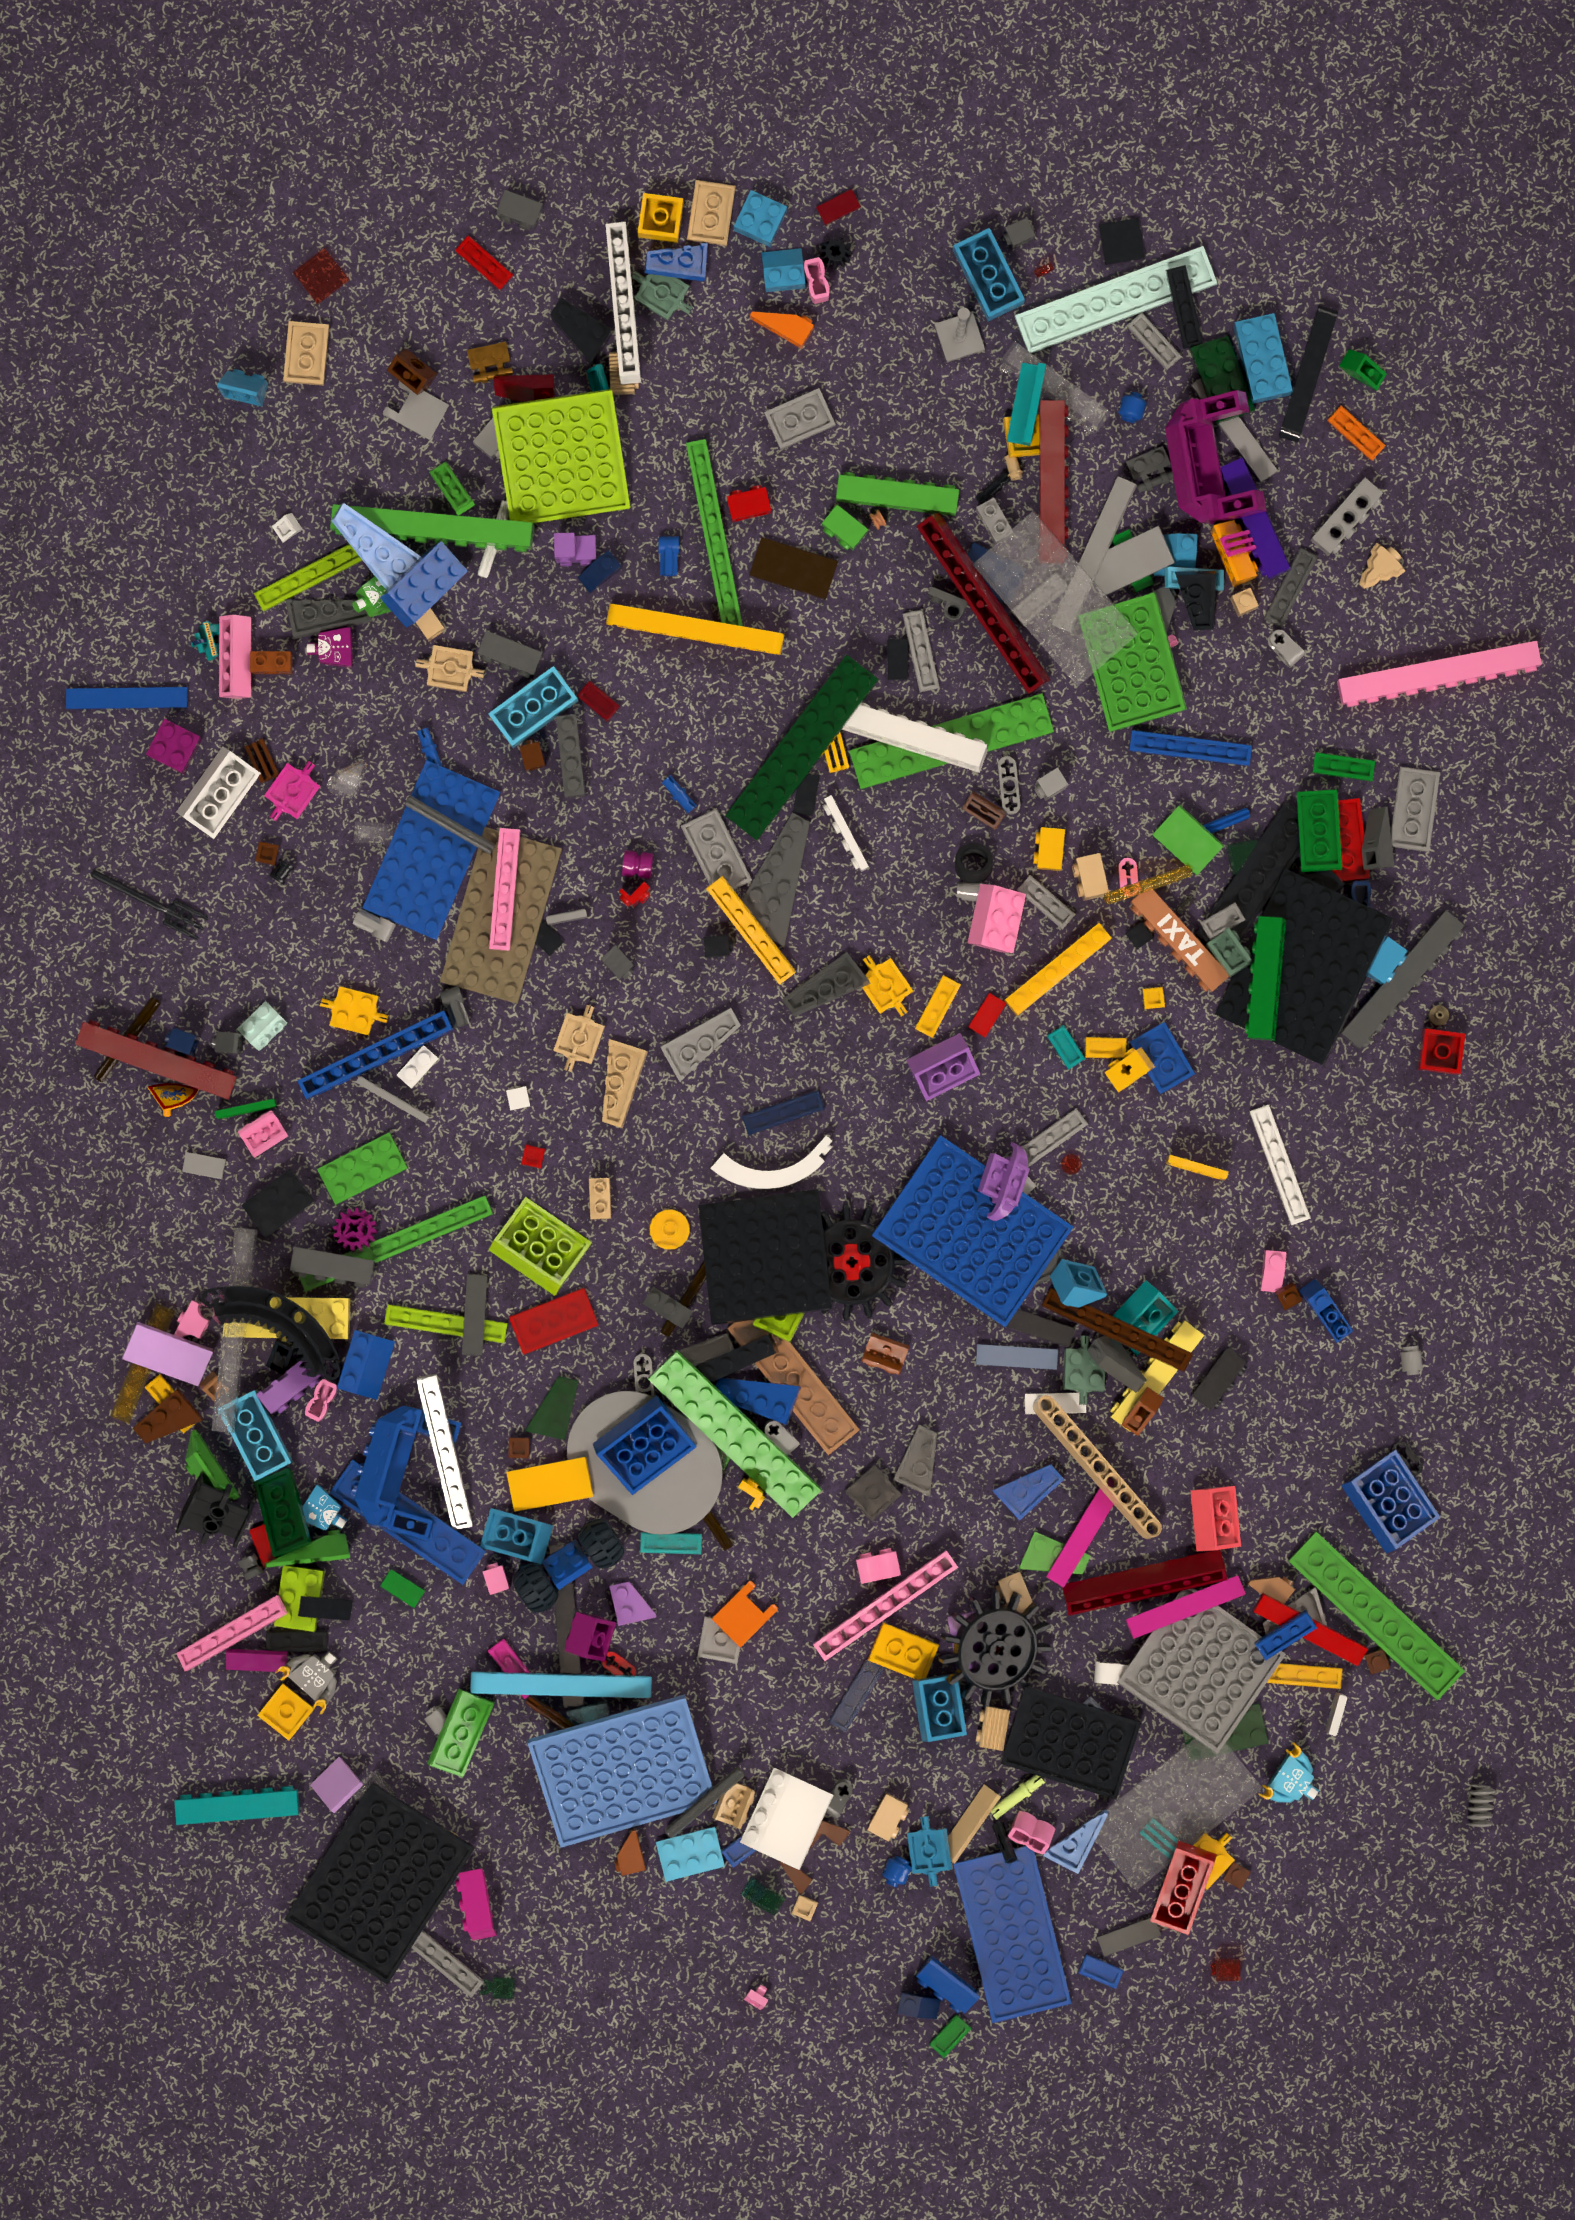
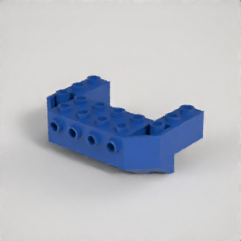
[352,1406,461,1542]

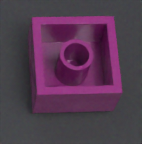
[146,719,202,775]
[565,1612,617,1661]

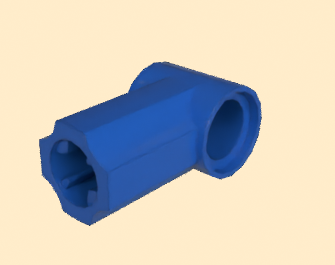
[659,536,679,576]

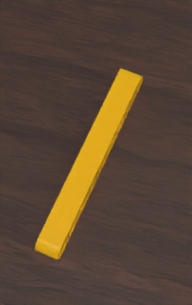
[606,604,784,655]

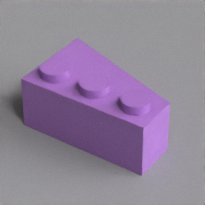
[256,1361,321,1414]

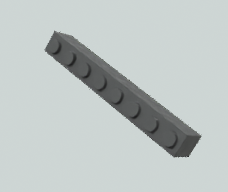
[1340,910,1465,1049]

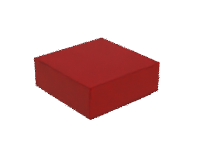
[521,1144,545,1169]

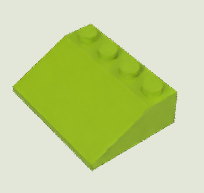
[489,1197,592,1296]

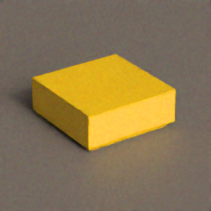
[1142,987,1165,1009]

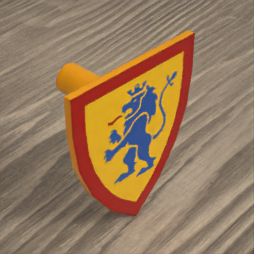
[147,1083,199,1117]

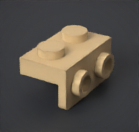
[712,1783,755,1829]

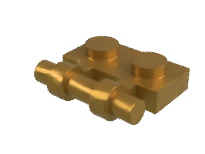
[467,342,513,384]

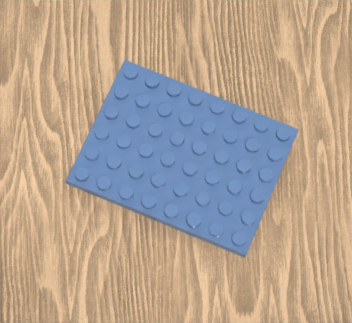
[527,1694,717,1848]

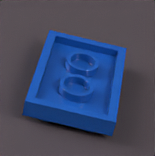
[1129,1022,1195,1094]

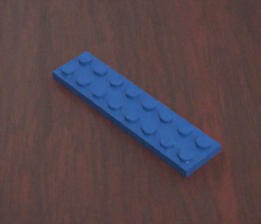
[330,1459,486,1585]

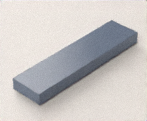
[976,1344,1058,1370]

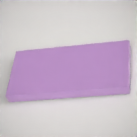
[122,1322,213,1386]

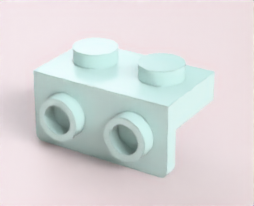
[237,1001,287,1051]

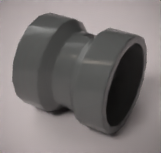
[237,1553,264,1580]

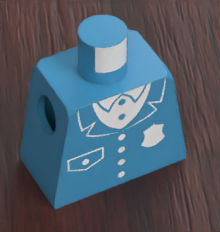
[302,1484,348,1530]

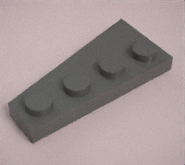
[285,599,373,639]
[782,952,871,1017]

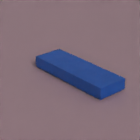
[1254,1610,1317,1661]

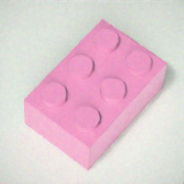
[967,884,1026,953]

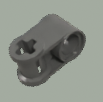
[826,1779,853,1819]

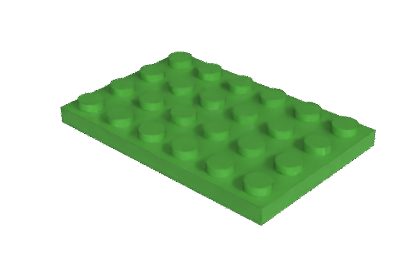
[1078,592,1187,732]

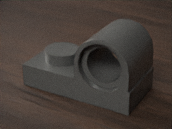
[927,586,968,622]

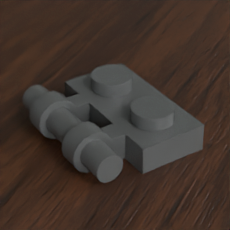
[1126,446,1174,493]

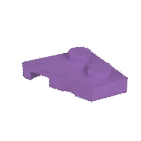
[609,1581,657,1626]

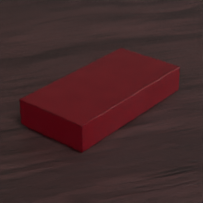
[816,189,861,226]
[577,680,620,722]

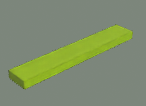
[254,544,363,612]
[384,1304,508,1343]

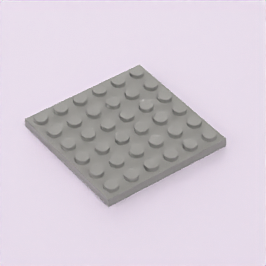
[1117,1588,1286,1754]

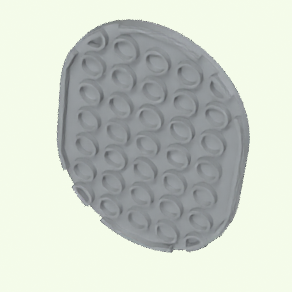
[567,1391,723,1534]

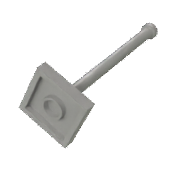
[934,307,985,363]

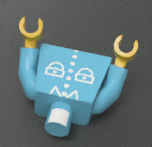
[1258,1742,1319,1803]

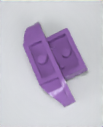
[978,1142,1030,1221]

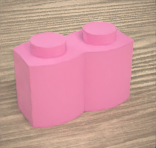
[804,257,829,304]
[305,1379,338,1422]
[856,1548,901,1584]
[1008,1811,1055,1854]

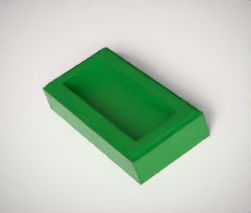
[380,1569,425,1608]
[929,2014,972,2058]

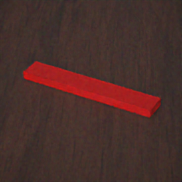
[1253,1593,1368,1666]

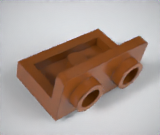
[861,1332,910,1375]

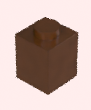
[519,740,546,772]

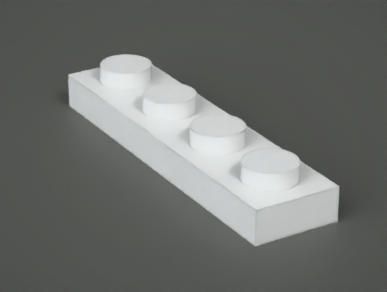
[822,795,869,872]

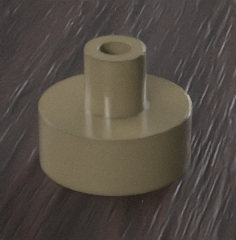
[1428,1005,1449,1026]

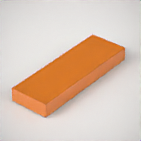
[1327,406,1386,461]

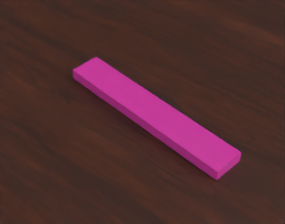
[1046,1478,1114,1588]
[1125,1575,1246,1639]

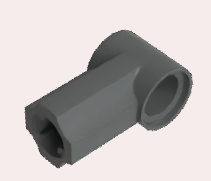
[439,986,470,1029]

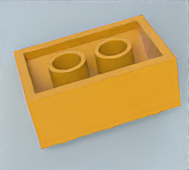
[1210,520,1258,587]

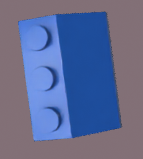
[337,1330,395,1400]
[916,1955,980,2014]

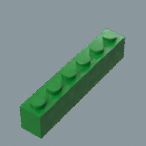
[1245,916,1286,1041]

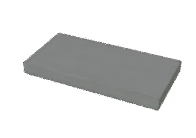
[1094,526,1175,597]
[1391,767,1440,852]
[681,808,752,890]

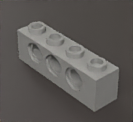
[1310,478,1383,556]

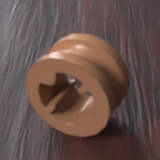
[869,510,886,530]

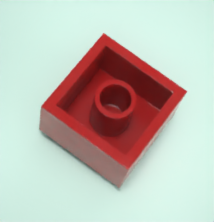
[1417,1028,1466,1075]

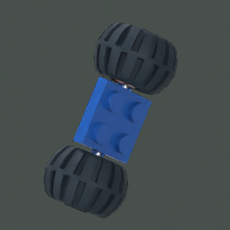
[512,1519,625,1613]

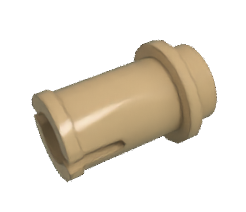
[1004,455,1023,481]

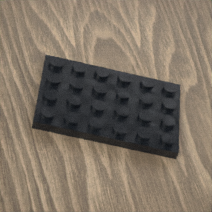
[1000,1685,1141,1800]

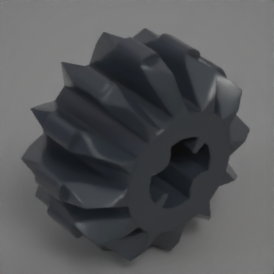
[818,235,853,270]

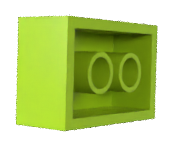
[274,1565,325,1632]

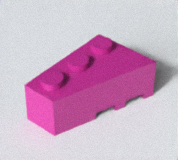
[456,1868,497,1940]

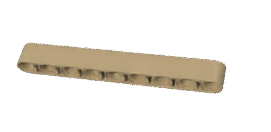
[1033,1395,1162,1539]

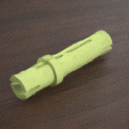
[991,1775,1045,1820]

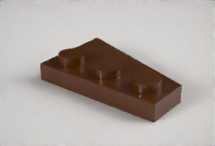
[132,1389,204,1444]

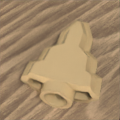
[1359,543,1405,589]

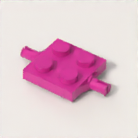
[264,761,321,821]

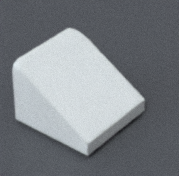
[272,513,303,543]

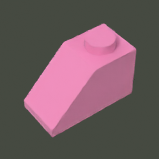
[1261,1250,1286,1292]

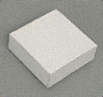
[506,1086,530,1110]

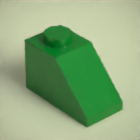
[1339,349,1387,391]

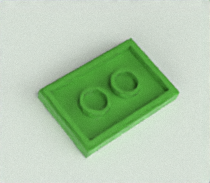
[1152,805,1225,875]

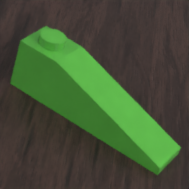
[265,1530,350,1567]

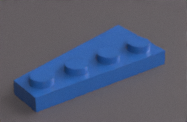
[715,1378,801,1425]

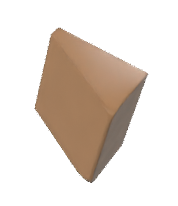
[199,1371,229,1402]

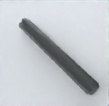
[405,796,495,854]
[665,1767,745,1838]

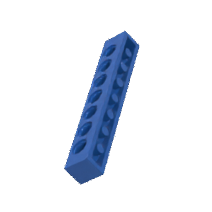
[297,1010,454,1100]

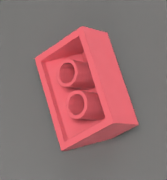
[1190,1486,1241,1551]

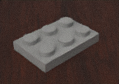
[764,388,836,450]

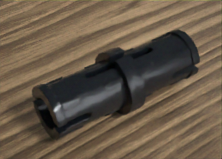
[992,1821,1018,1864]

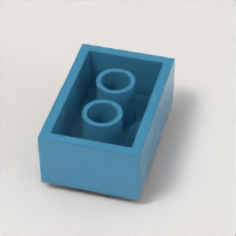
[912,1674,967,1742]

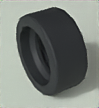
[955,843,993,883]

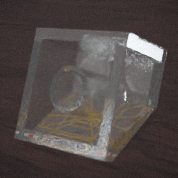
[327,760,368,803]

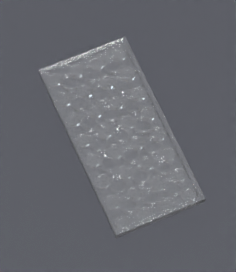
[972,511,1139,687]
[1095,1738,1263,1891]

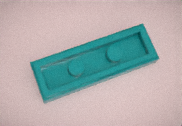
[640,1532,702,1554]

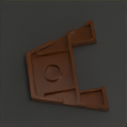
[778,1820,851,1894]

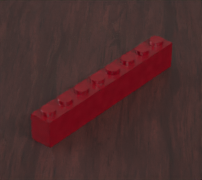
[1039,400,1068,563]
[75,1020,237,1100]
[1062,1550,1227,1616]

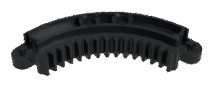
[199,1285,340,1380]

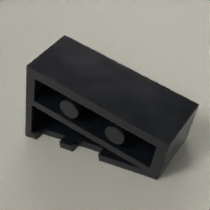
[550,298,613,367]

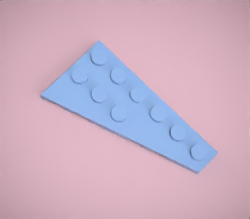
[332,503,421,590]

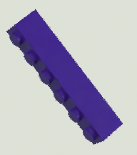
[1220,458,1292,580]

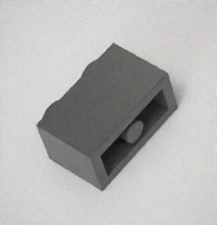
[497,190,543,231]
[643,1287,693,1329]

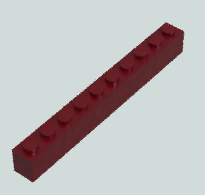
[916,513,1051,694]

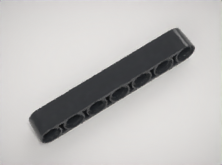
[1279,305,1338,443]

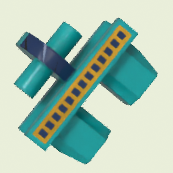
[191,621,219,661]

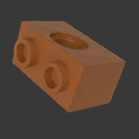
[250,651,293,674]

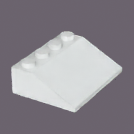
[740,1768,833,1870]

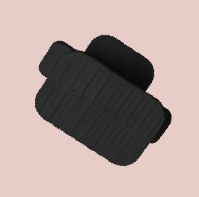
[175,1473,253,1548]

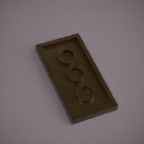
[749,537,838,600]

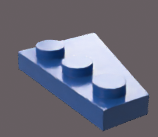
[645,242,708,282]

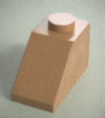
[1247,1576,1295,1604]

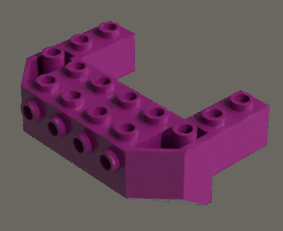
[1165,390,1267,524]

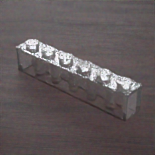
[999,341,1112,435]

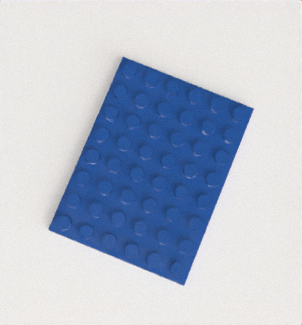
[871,1135,1073,1327]

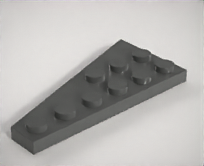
[742,812,810,947]

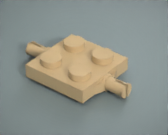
[416,645,485,692]
[553,1005,605,1072]

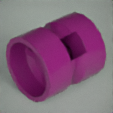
[622,850,653,879]

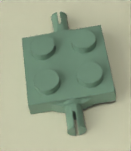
[631,271,693,321]
[1063,1336,1105,1405]

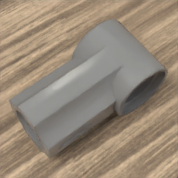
[352,908,396,943]

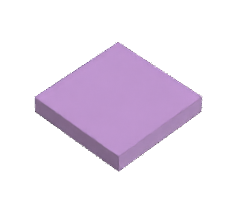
[310,1757,363,1813]

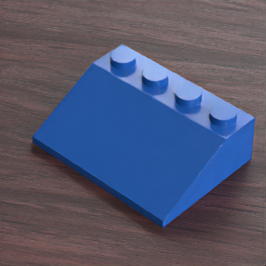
[593,1395,697,1495]
[1341,1450,1440,1553]

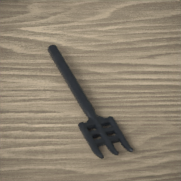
[91,870,209,940]

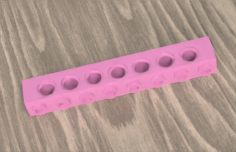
[813,1550,958,1661]

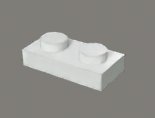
[397,1045,439,1089]

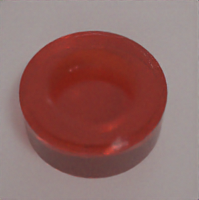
[1034,262,1055,278]
[1061,1154,1081,1175]

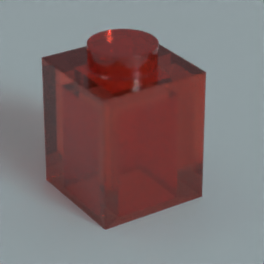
[1210,1958,1240,1981]

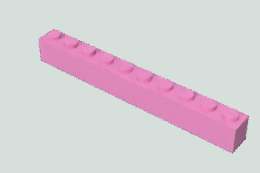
[1337,641,1542,707]

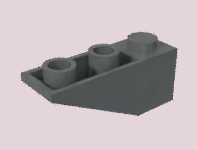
[1362,807,1394,870]

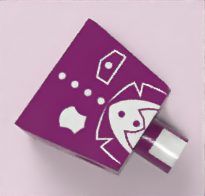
[307,627,353,668]

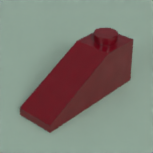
[494,374,555,402]

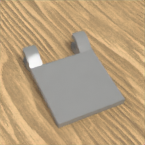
[383,382,449,440]

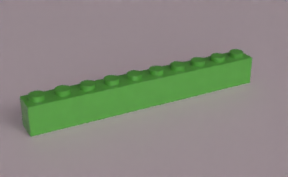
[330,504,534,552]

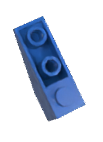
[1299,1279,1353,1343]

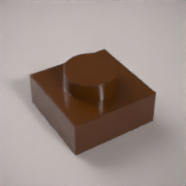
[255,841,280,866]
[1275,1282,1302,1310]
[508,1437,530,1458]
[1364,1649,1390,1675]
[1223,1862,1251,1890]

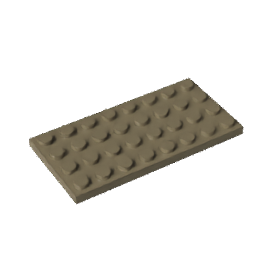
[440,827,562,1004]

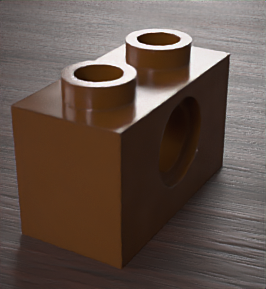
[387,349,437,395]

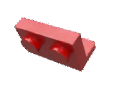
[619,882,651,908]

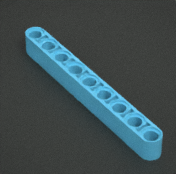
[470,1672,652,1698]

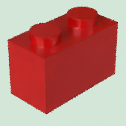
[726,485,771,522]

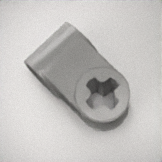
[1268,630,1305,668]
[764,1420,800,1456]

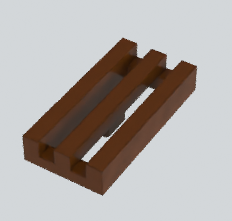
[244,738,279,784]
[962,791,1007,830]

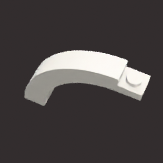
[711,1136,832,1189]

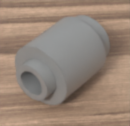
[957,880,983,902]
[1401,1346,1423,1375]
[424,1706,447,1735]

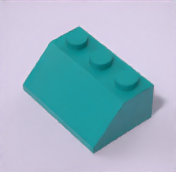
[1113,1280,1179,1356]

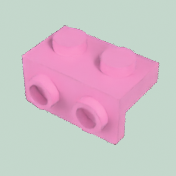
[238,1111,288,1158]

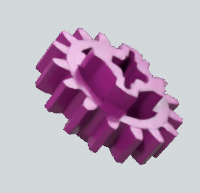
[333,1208,378,1252]

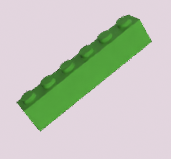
[836,472,959,516]

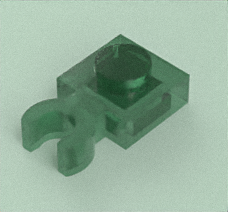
[479,1977,515,1999]

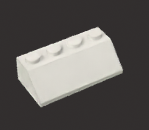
[176,747,261,839]

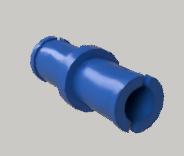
[416,727,442,766]
[662,775,697,814]

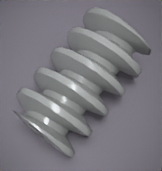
[1466,1784,1496,1827]

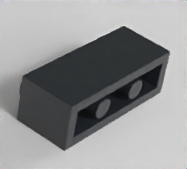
[1190,1347,1247,1410]

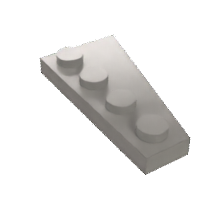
[660,1007,741,1082]

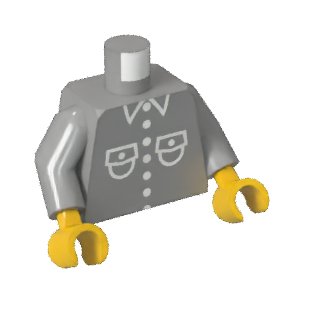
[275,1651,337,1714]

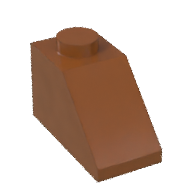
[1121,1387,1164,1436]
[614,1829,646,1876]

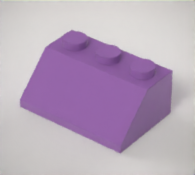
[906,1033,980,1101]

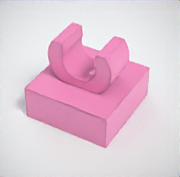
[744,1984,768,2010]

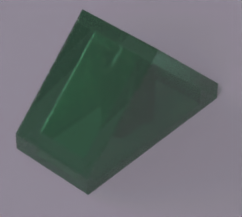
[1226,839,1259,877]
[741,1877,786,1916]

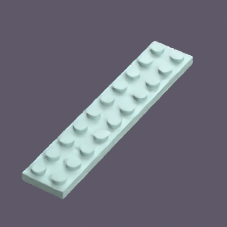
[1015,246,1217,354]

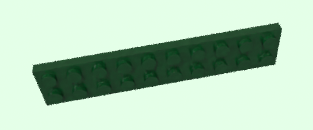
[725,655,879,841]

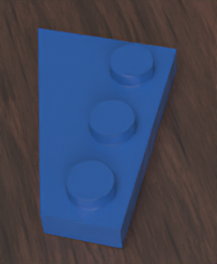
[992,1464,1064,1520]

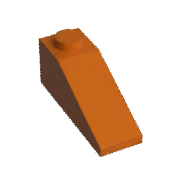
[750,312,814,349]

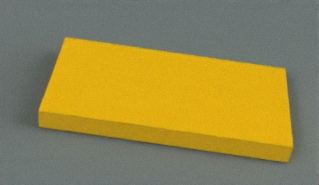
[506,1457,594,1512]

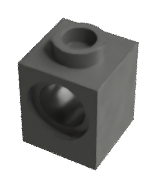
[1003,218,1035,249]

